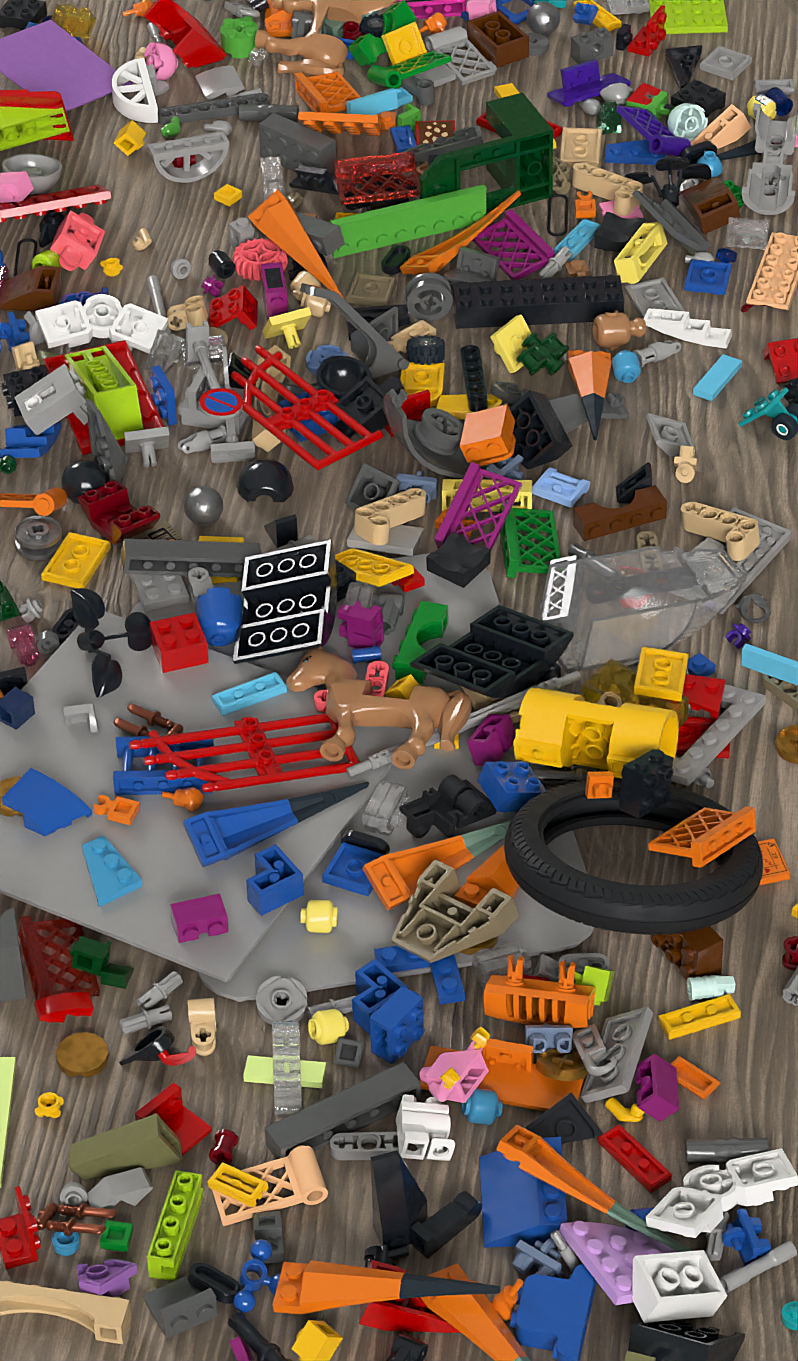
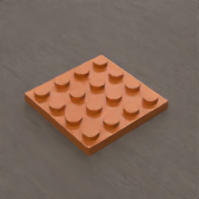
[298,111,385,136]

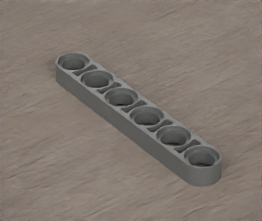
[158,93,270,125]

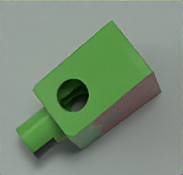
[626,83,675,120]

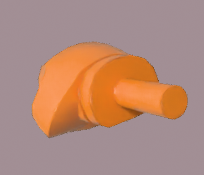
[122,0,154,17]
[418,12,447,34]
[162,787,204,812]
[492,1279,524,1321]

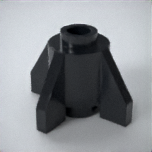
[39,211,65,248]

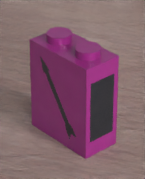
[261,262,288,321]

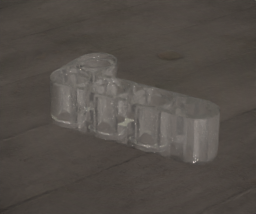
[272,1020,302,1120]

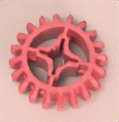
[233,237,288,282]

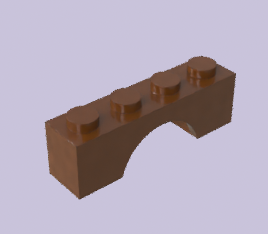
[573,485,667,541]

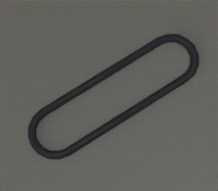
[547,194,569,236]
[13,238,37,277]

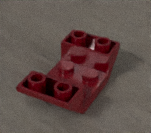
[77,480,161,545]

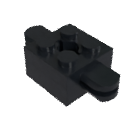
[345,167,420,211]
[333,376,405,443]

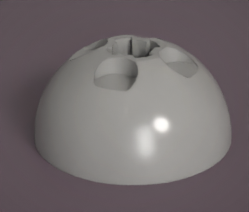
[2,153,62,195]

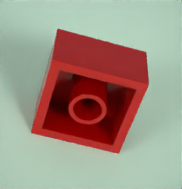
[149,612,209,673]

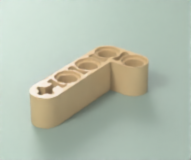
[572,163,643,216]
[354,488,426,545]
[681,502,760,561]

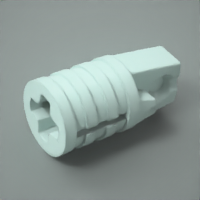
[687,975,736,1001]

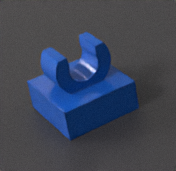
[573,2,599,25]

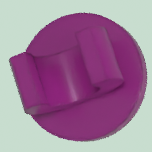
[201,275,224,297]

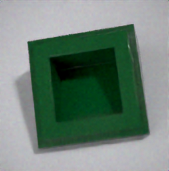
[100,963,134,989]

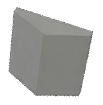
[646,413,696,457]

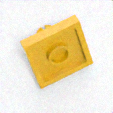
[381,22,427,65]

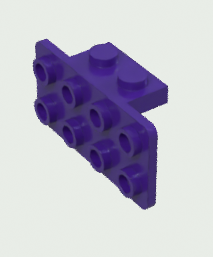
[547,59,631,107]

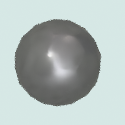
[527,1,560,35]
[184,486,224,526]

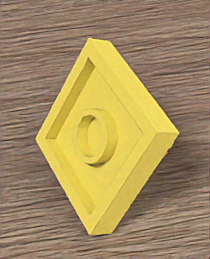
[262,307,312,349]
[490,315,532,373]

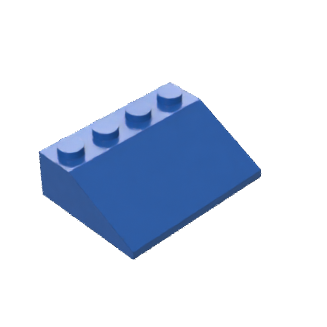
[479,1137,567,1248]

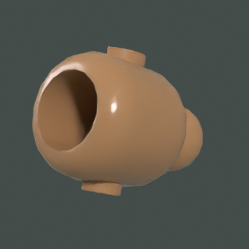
[593,311,646,350]

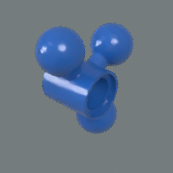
[233,1239,280,1313]

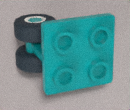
[738,387,798,440]

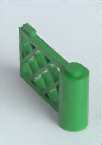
[367,51,452,89]

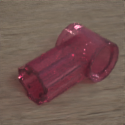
[6,623,40,667]

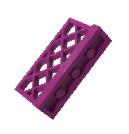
[472,209,555,280]
[434,462,522,550]

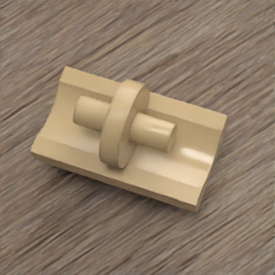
[11,341,40,371]
[674,445,698,484]

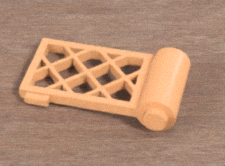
[212,1145,328,1227]

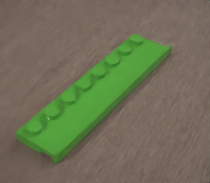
[330,185,487,258]

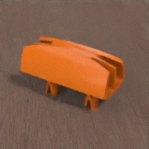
[484,955,596,1028]

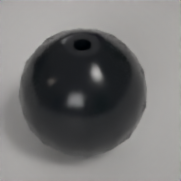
[61,459,107,504]

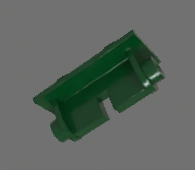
[0,581,21,622]

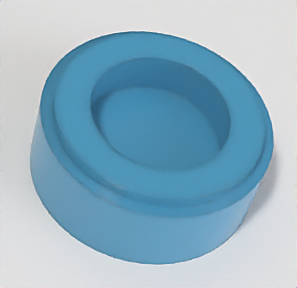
[52,1231,80,1256]

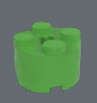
[220,16,259,59]

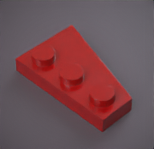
[667,674,726,719]

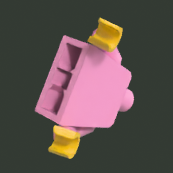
[420,1026,490,1103]

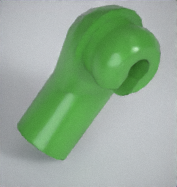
[160,117,181,138]

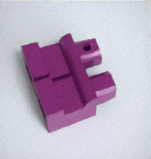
[337,600,384,649]

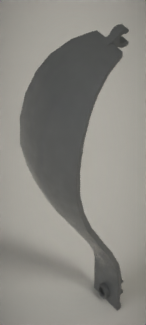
[382,389,629,479]

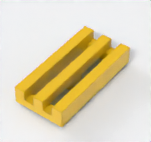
[207,1162,269,1208]

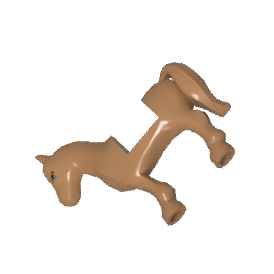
[255,0,397,80]
[286,647,472,770]

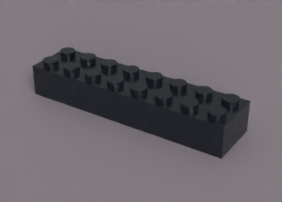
[453,275,624,329]

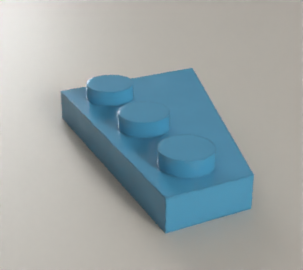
[82,835,142,907]

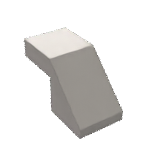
[87,1167,153,1209]

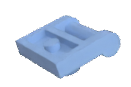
[532,467,590,508]

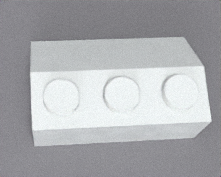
[632,1250,727,1323]

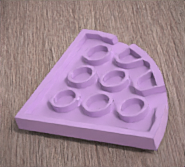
[559,1221,677,1306]

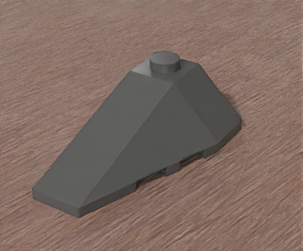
[403,125,483,162]
[86,399,128,484]

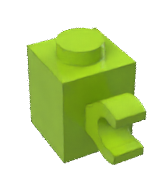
[567,965,615,1005]

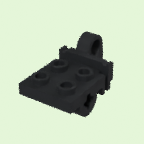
[399,774,497,838]

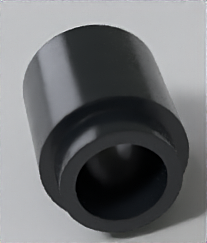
[208,250,235,279]

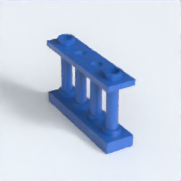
[113,736,214,795]

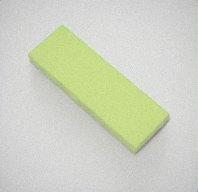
[243,1055,326,1089]

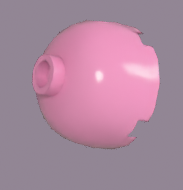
[144,43,178,81]

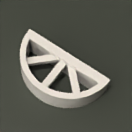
[112,58,158,123]

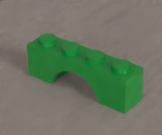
[348,0,417,66]
[392,601,448,684]

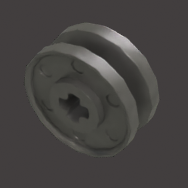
[14,515,62,561]

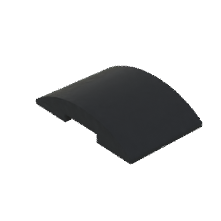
[233,540,337,664]
[410,605,573,698]

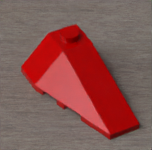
[359,1260,461,1333]

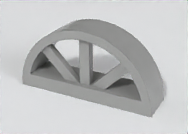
[147,131,229,183]

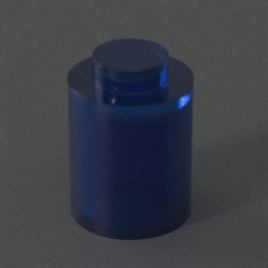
[765,87,793,116]

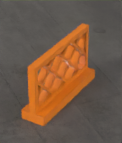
[294,71,361,113]
[648,806,756,868]

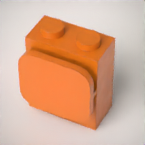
[460,404,516,466]

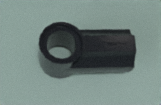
[386,1333,428,1361]

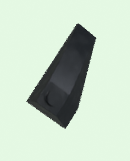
[371,1150,428,1251]

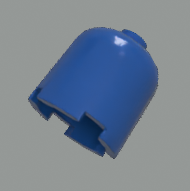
[196,587,243,647]

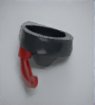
[119,1026,196,1066]

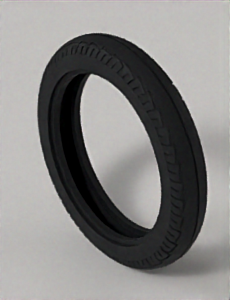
[504,778,763,935]

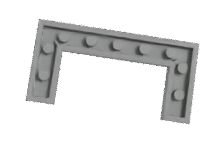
[664,507,792,614]
[671,684,766,786]

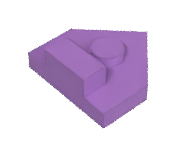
[76,1259,138,1297]

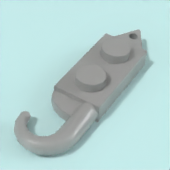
[572,1024,617,1076]

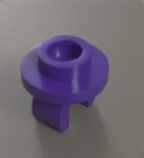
[725,623,751,649]

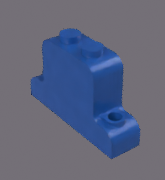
[510,1264,597,1361]

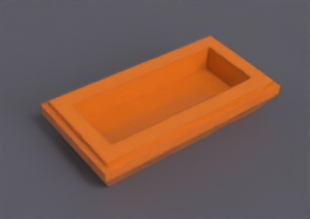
[670,1056,721,1100]

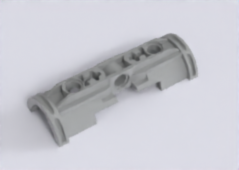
[742,103,798,215]

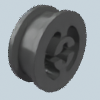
[405,273,453,321]
[414,408,464,455]

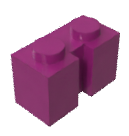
[467,714,516,766]
[170,893,228,943]
[635,1054,679,1122]

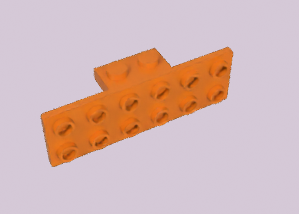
[419,1039,585,1112]

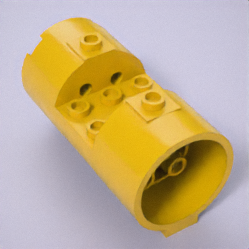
[513,687,679,778]

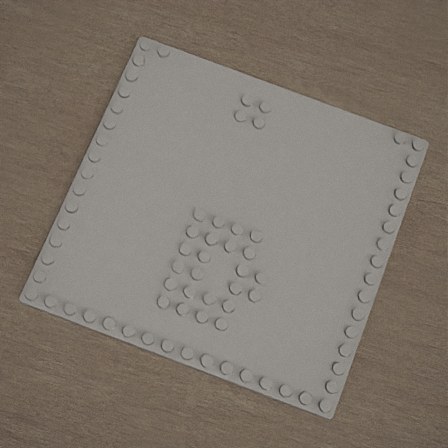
[0,612,412,982]

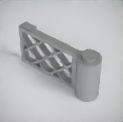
[424,26,497,85]

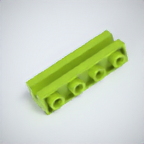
[147,1170,204,1281]

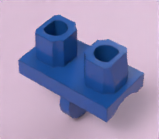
[0,312,30,351]
[722,1209,771,1266]

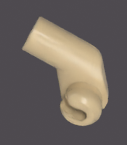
[132,228,152,251]

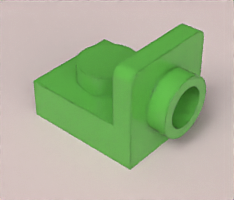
[397,103,421,131]

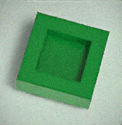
[100,1220,134,1252]

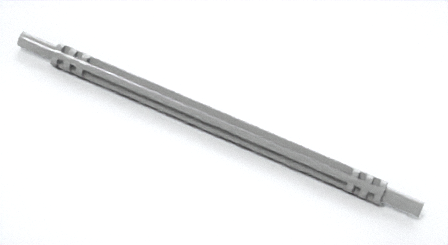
[346,671,581,777]

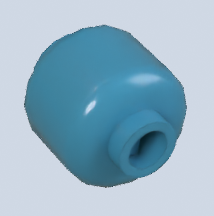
[611,350,641,383]
[461,1088,503,1125]

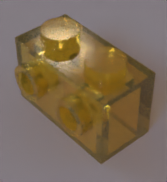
[51,4,97,39]

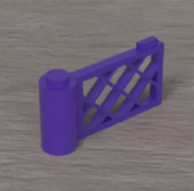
[616,105,691,157]

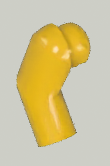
[605,1097,645,1122]

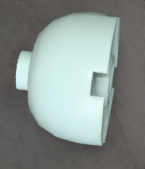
[667,103,708,142]

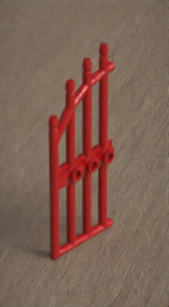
[231,345,383,471]
[129,707,360,793]

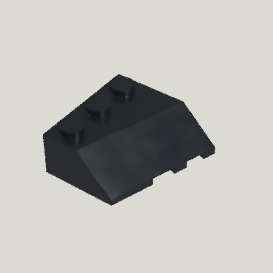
[509,390,573,469]
[628,1320,745,1361]

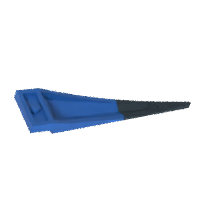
[183,782,369,867]

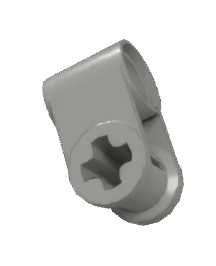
[188,567,215,610]

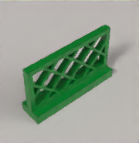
[498,501,563,578]

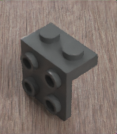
[443,247,500,285]
[144,1275,218,1339]

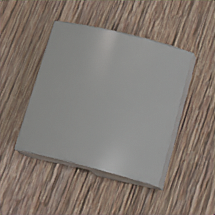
[195,66,245,101]

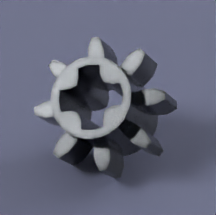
[784,378,798,404]

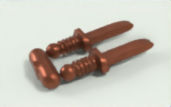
[113,704,184,737]
[36,1202,118,1237]

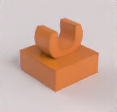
[585,771,614,799]

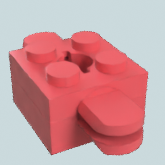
[50,210,105,271]

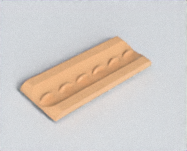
[746,232,798,310]

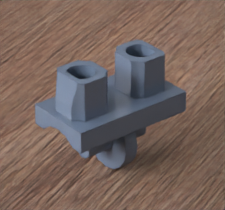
[486,454,524,480]
[397,470,438,503]
[524,1023,573,1053]
[512,1238,565,1279]

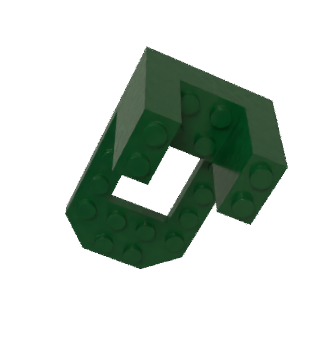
[419,92,553,215]

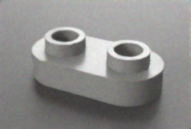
[558,953,610,980]

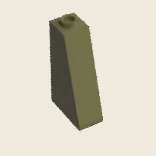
[67,1114,183,1181]

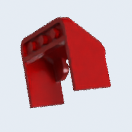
[143,0,228,68]

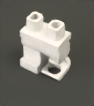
[395,1094,455,1161]

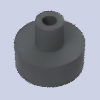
[36,630,60,655]

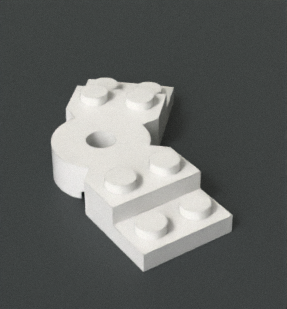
[35,294,169,354]
[646,1148,798,1238]

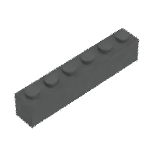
[121,539,262,578]
[265,1062,421,1159]

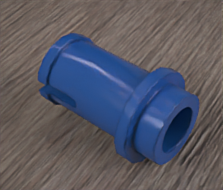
[352,644,382,664]

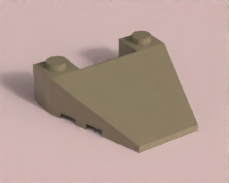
[391,859,519,963]

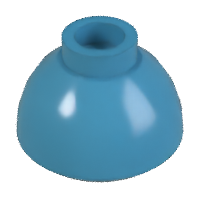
[696,151,723,178]

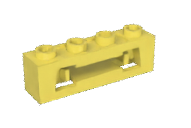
[614,222,668,284]
[442,479,532,512]

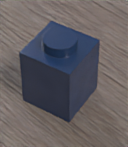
[0,687,35,730]

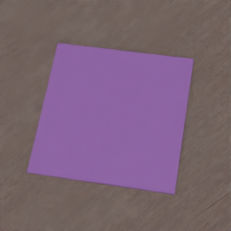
[0,20,133,112]

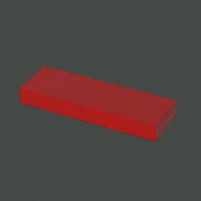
[598,1124,672,1193]

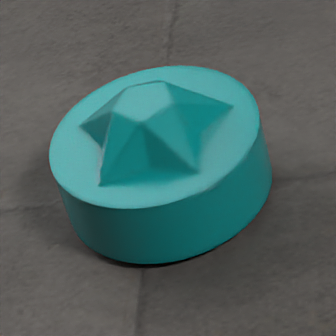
[781,1301,798,1330]

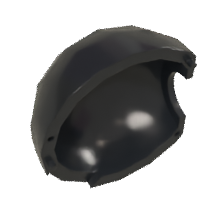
[316,356,372,400]
[236,458,294,502]

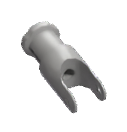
[633,340,681,368]
[178,424,227,454]

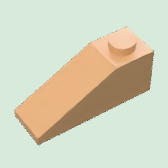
[690,104,752,149]

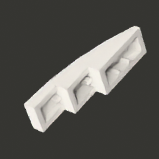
[644,308,732,349]

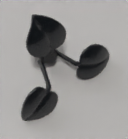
[624,157,711,207]
[69,588,152,697]

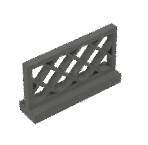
[632,190,711,255]

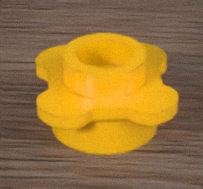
[100,258,123,276]
[35,1092,64,1118]

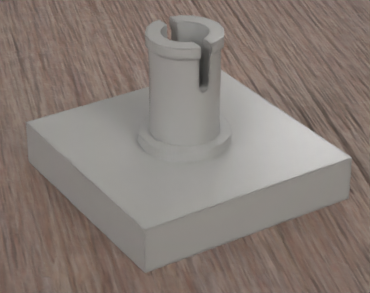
[124,427,169,467]

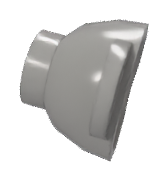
[600,83,634,112]

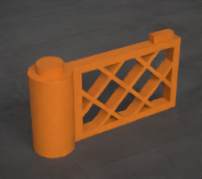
[0,487,67,516]

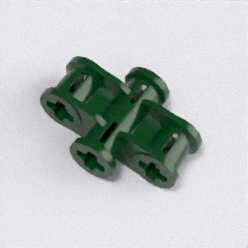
[516,332,569,376]

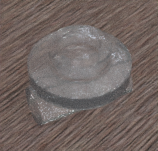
[248,47,267,67]

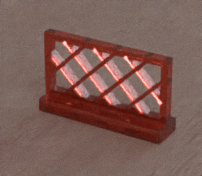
[333,151,420,205]
[18,916,100,1000]

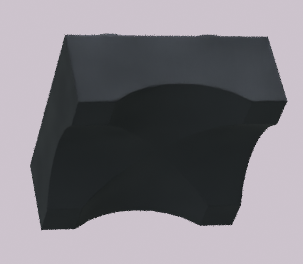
[0,0,47,30]
[671,79,726,118]
[594,212,646,253]
[426,532,491,588]

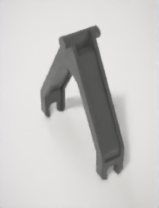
[279,283,409,396]

